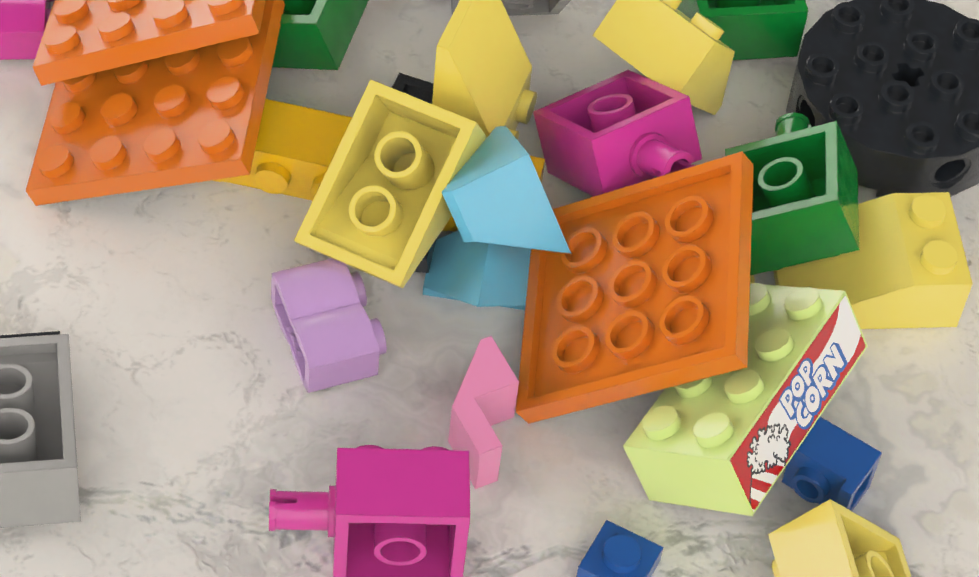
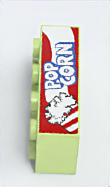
[623,283,868,516]

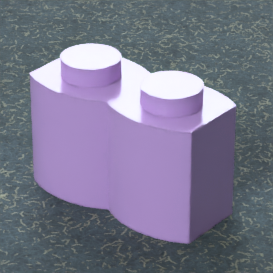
[271,258,387,393]

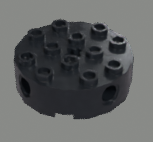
[786,0,979,198]

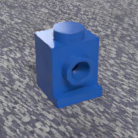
[782,417,882,511]

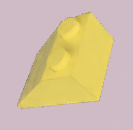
[432,0,537,140]
[294,79,487,289]
[773,192,973,329]

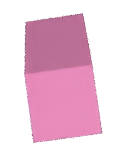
[448,336,519,489]

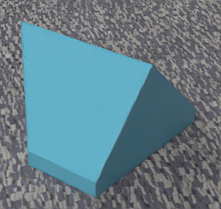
[442,126,571,254]
[423,230,531,310]

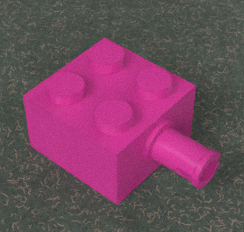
[533,70,702,197]
[269,445,470,577]

